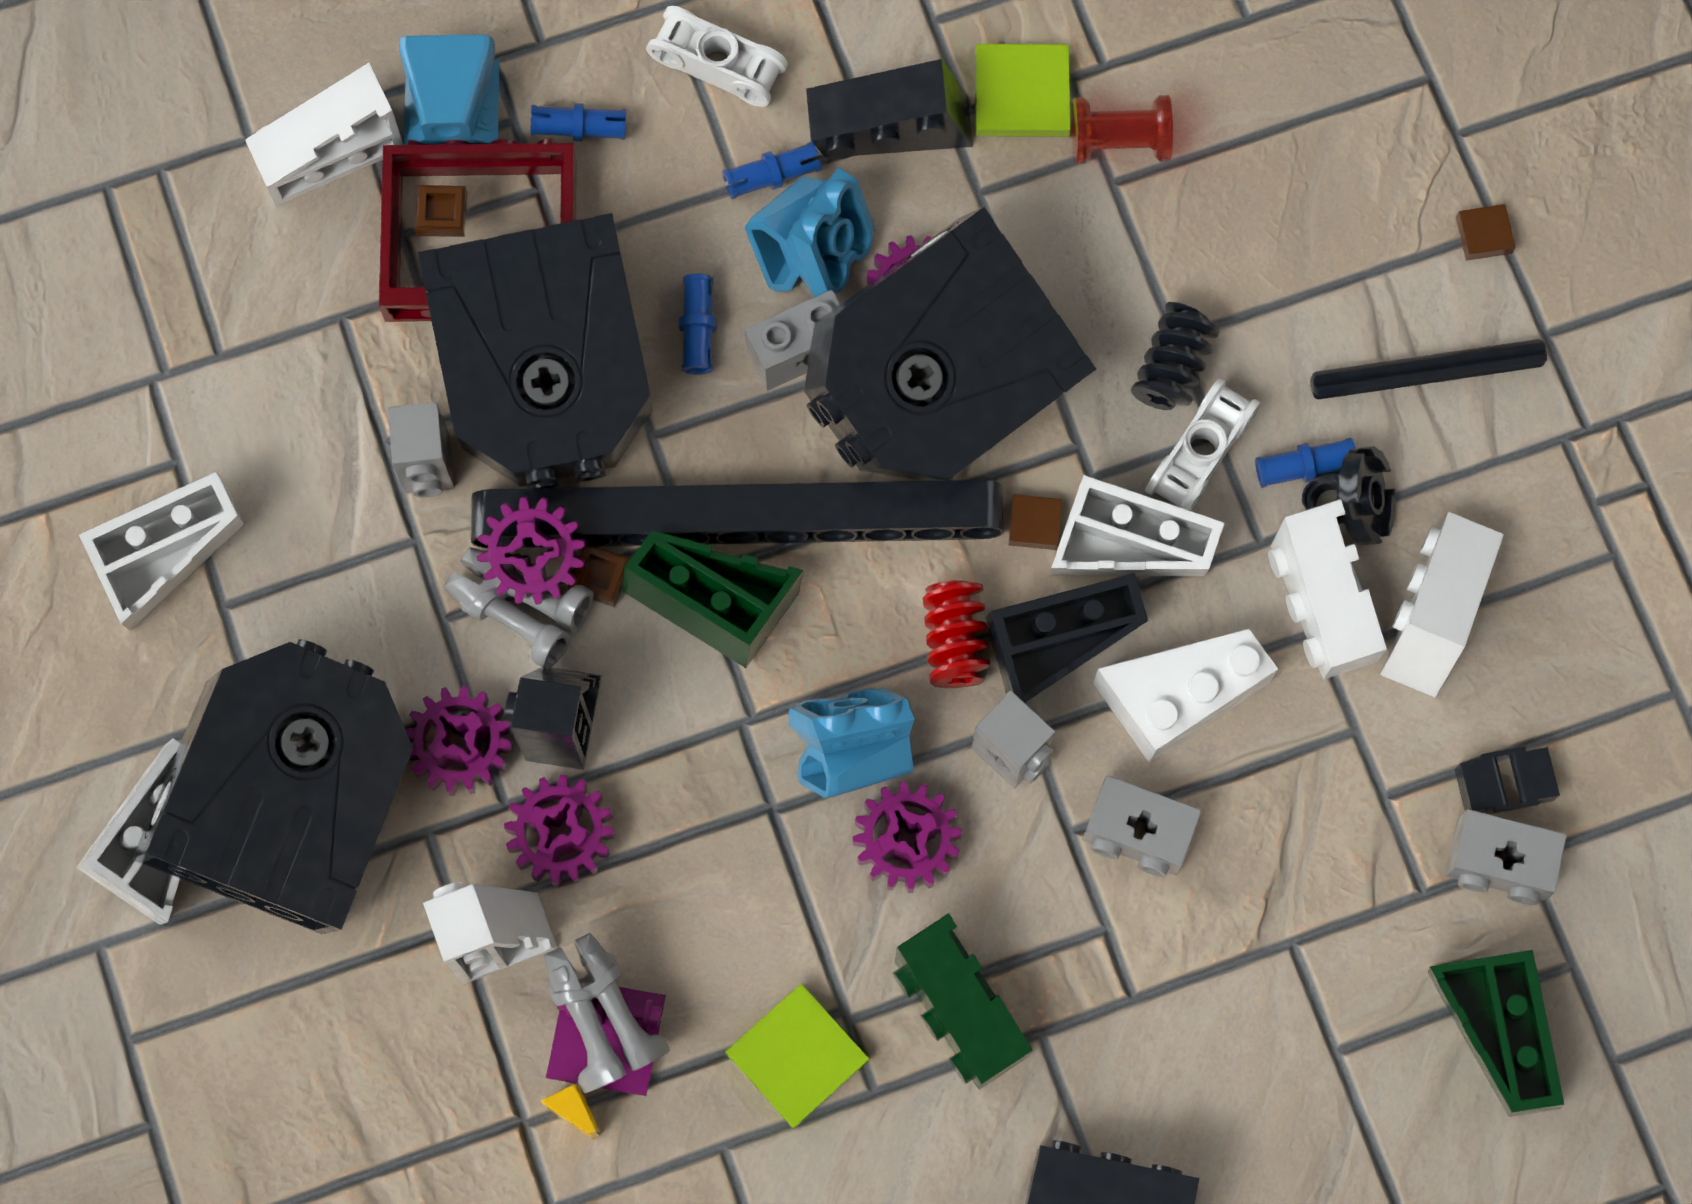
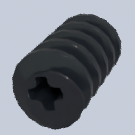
[1131,302,1220,410]

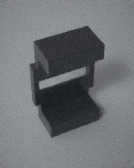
[1454,746,1560,814]

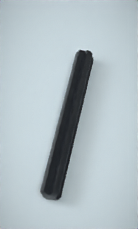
[1310,339,1547,400]

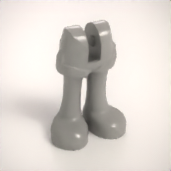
[443,547,594,669]
[544,933,670,1093]

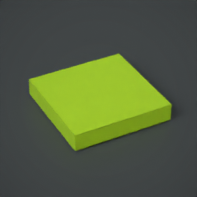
[975,44,1070,137]
[725,984,869,1130]

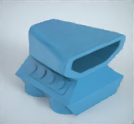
[399,35,500,145]
[745,167,875,298]
[788,688,915,798]

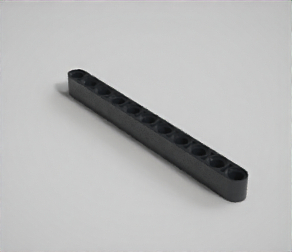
[471,480,1004,548]

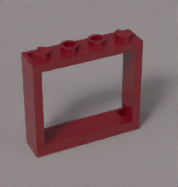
[379,139,577,322]

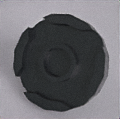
[1302,446,1396,545]

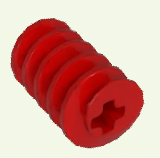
[922,580,991,688]

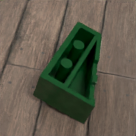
[623,530,803,668]
[892,913,1033,1090]
[1428,950,1564,1117]

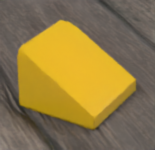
[541,1084,601,1139]

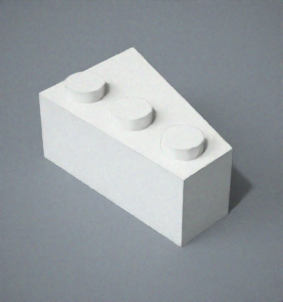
[245,63,403,206]
[79,472,244,631]
[1050,475,1225,577]
[1268,499,1387,680]
[1380,512,1504,698]
[1093,629,1278,763]
[76,738,180,925]
[423,882,558,985]

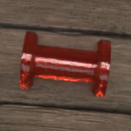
[1072,95,1173,164]

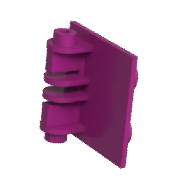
[546,979,666,1096]

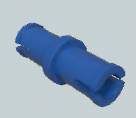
[530,103,626,142]
[722,142,821,199]
[679,274,717,375]
[1255,438,1355,488]

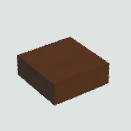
[415,185,467,237]
[1456,204,1516,261]
[1008,494,1062,550]
[567,543,630,607]

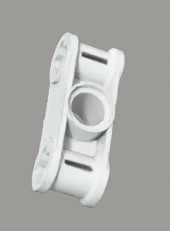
[646,6,788,107]
[1145,377,1261,511]

